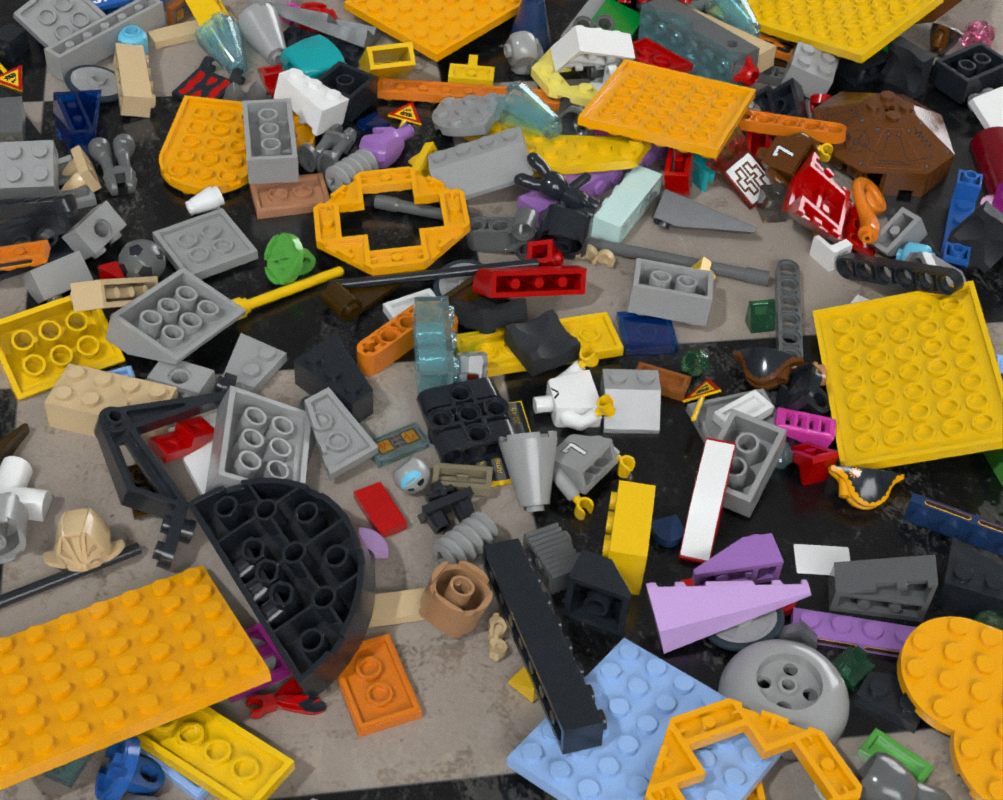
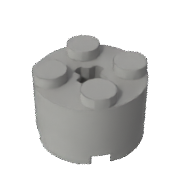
[0,492,28,564]

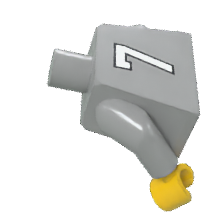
[553,434,635,520]

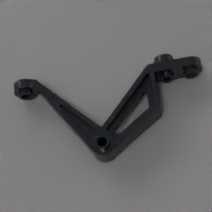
[94,372,237,570]

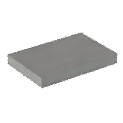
[686,388,776,444]

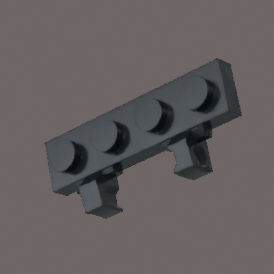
[283,25,365,68]

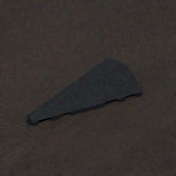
[754,78,808,118]

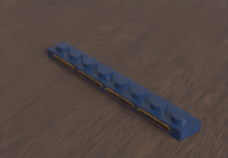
[903,493,1003,557]

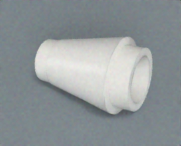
[185,186,225,216]

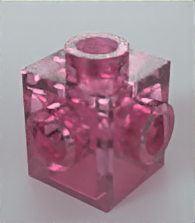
[960,19,996,48]

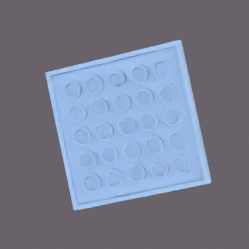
[506,638,784,800]

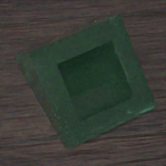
[745,299,776,333]

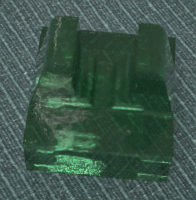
[831,646,875,691]

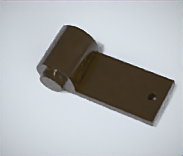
[321,273,404,322]

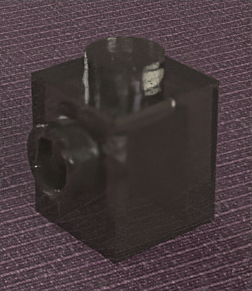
[756,183,788,223]

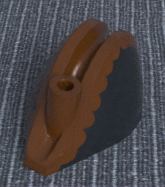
[930,23,963,55]
[733,347,804,390]

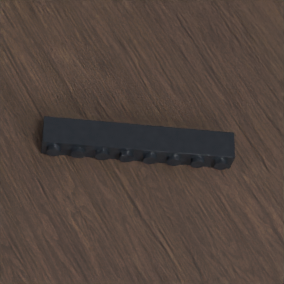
[483,538,607,755]

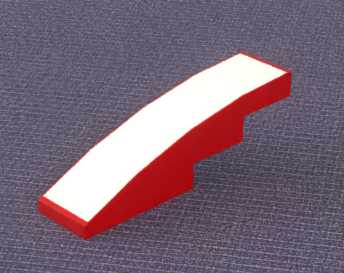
[679,437,736,564]

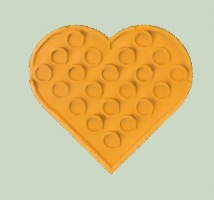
[159,95,315,195]
[897,616,1003,800]

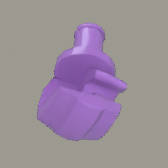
[359,123,414,169]

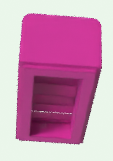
[774,407,836,448]

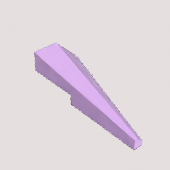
[646,580,811,654]

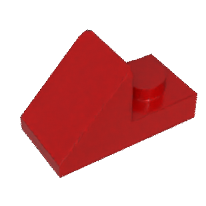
[783,442,838,486]

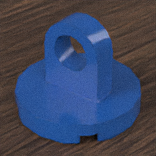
[95,736,165,800]

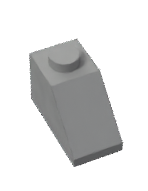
[870,207,928,257]

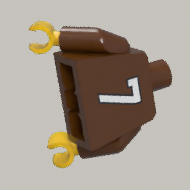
[756,132,833,196]

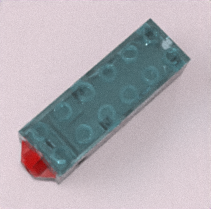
[638,0,760,89]

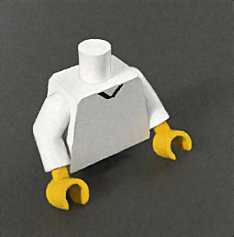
[533,346,615,431]

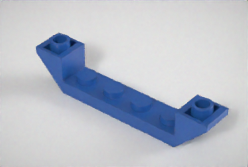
[939,169,983,270]

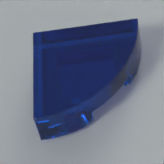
[357,112,390,132]

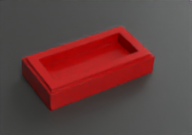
[354,481,407,538]

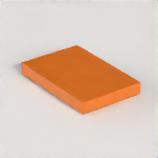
[336,633,422,738]

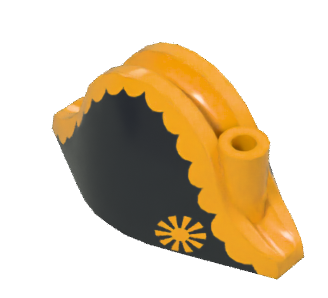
[828,465,904,510]

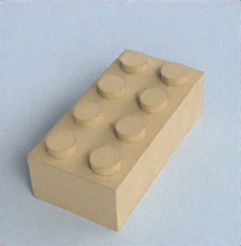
[44,363,178,450]

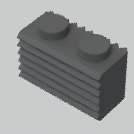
[522,522,580,595]

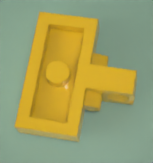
[448,54,495,86]

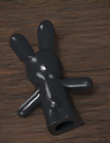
[514,152,601,219]

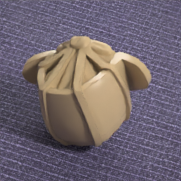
[43,507,125,572]

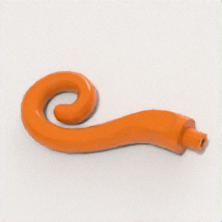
[851,177,886,244]

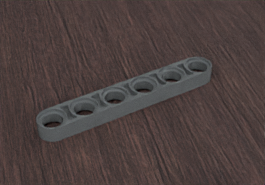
[774,259,803,357]

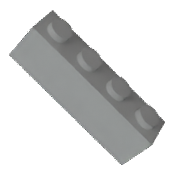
[428,126,534,204]

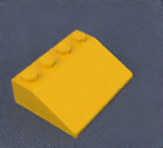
[0,295,126,401]

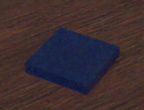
[616,311,679,355]

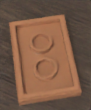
[249,173,330,219]

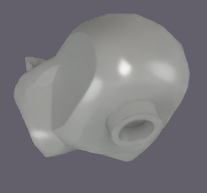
[504,31,544,75]

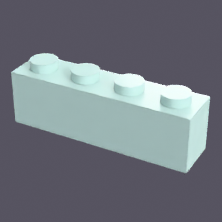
[591,165,663,243]

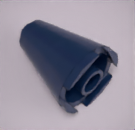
[509,0,552,54]

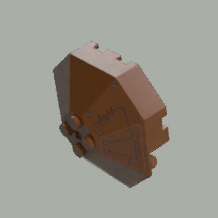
[811,91,955,197]

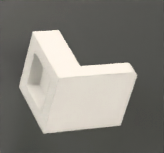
[809,235,853,272]

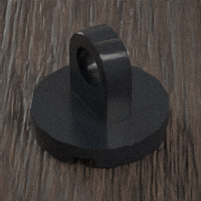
[776,363,830,416]

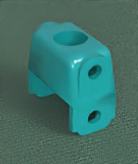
[280,34,347,79]

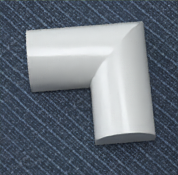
[0,456,53,522]

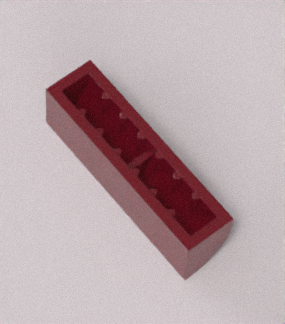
[970,126,1003,195]

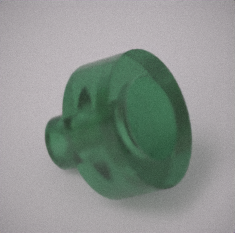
[681,347,710,376]

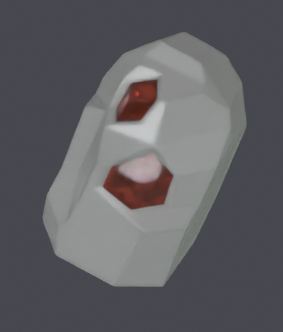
[456,351,488,383]

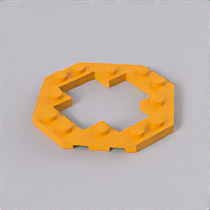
[313,166,470,276]
[644,698,862,800]

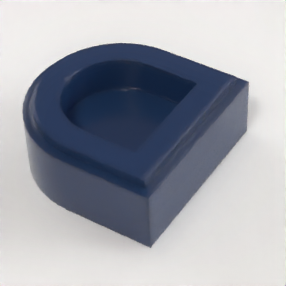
[650,515,684,547]

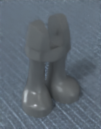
[297,124,357,176]
[88,134,138,196]

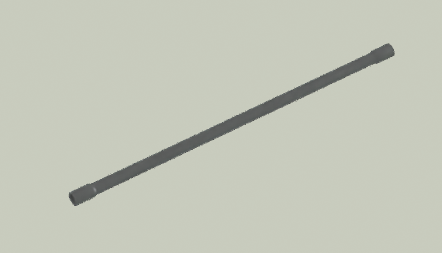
[374,194,770,286]

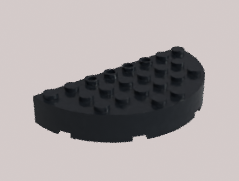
[187,478,376,700]

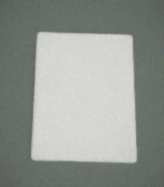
[793,544,850,575]

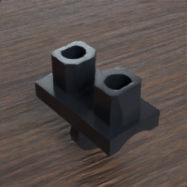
[417,480,475,534]

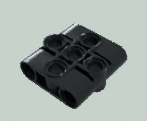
[416,377,517,465]

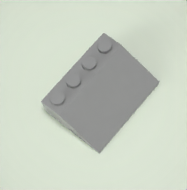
[106,267,246,365]
[205,385,311,493]

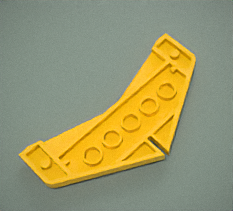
[463,115,651,177]

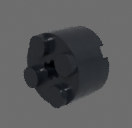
[536,204,592,260]

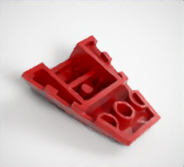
[781,152,880,256]

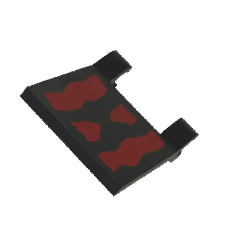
[171,56,246,100]

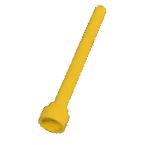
[232,266,344,320]

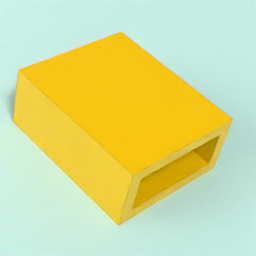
[359,42,416,80]

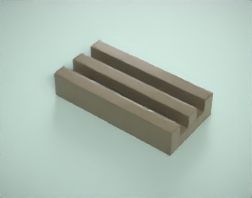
[432,462,493,497]

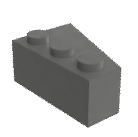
[828,555,938,622]

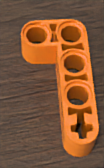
[357,299,458,376]

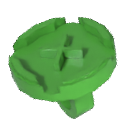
[264,233,316,285]

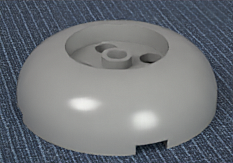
[718,639,850,760]

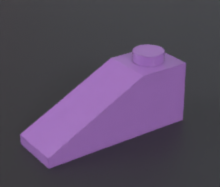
[692,533,784,586]

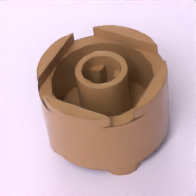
[419,561,493,639]

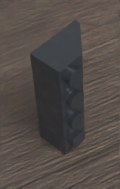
[0,213,74,281]

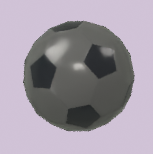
[118,239,166,280]

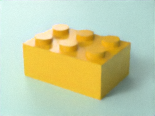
[602,480,656,595]

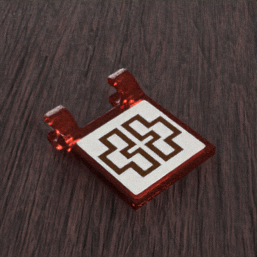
[705,133,775,210]

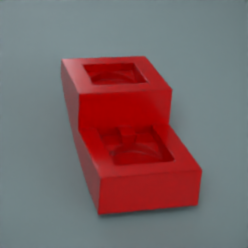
[258,64,285,99]
[148,415,214,463]

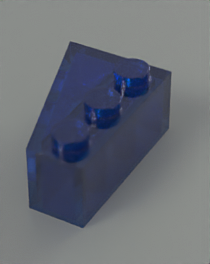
[53,89,102,158]

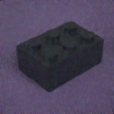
[929,41,1003,105]

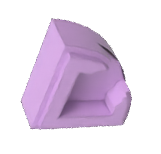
[359,527,388,559]

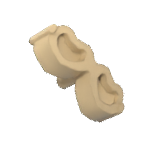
[576,244,616,268]
[487,612,508,661]

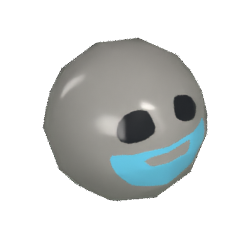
[393,457,430,493]

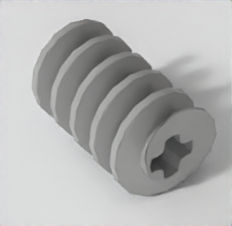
[325,149,379,193]
[432,511,498,564]

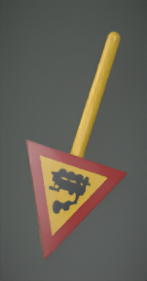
[0,63,23,92]
[388,101,421,127]
[682,378,722,422]

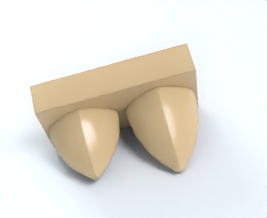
[62,145,101,192]

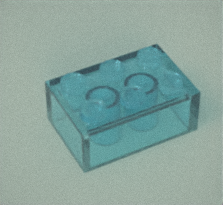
[412,296,459,396]

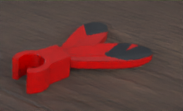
[246,676,327,719]

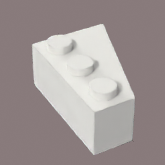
[551,25,635,72]
[273,68,349,136]

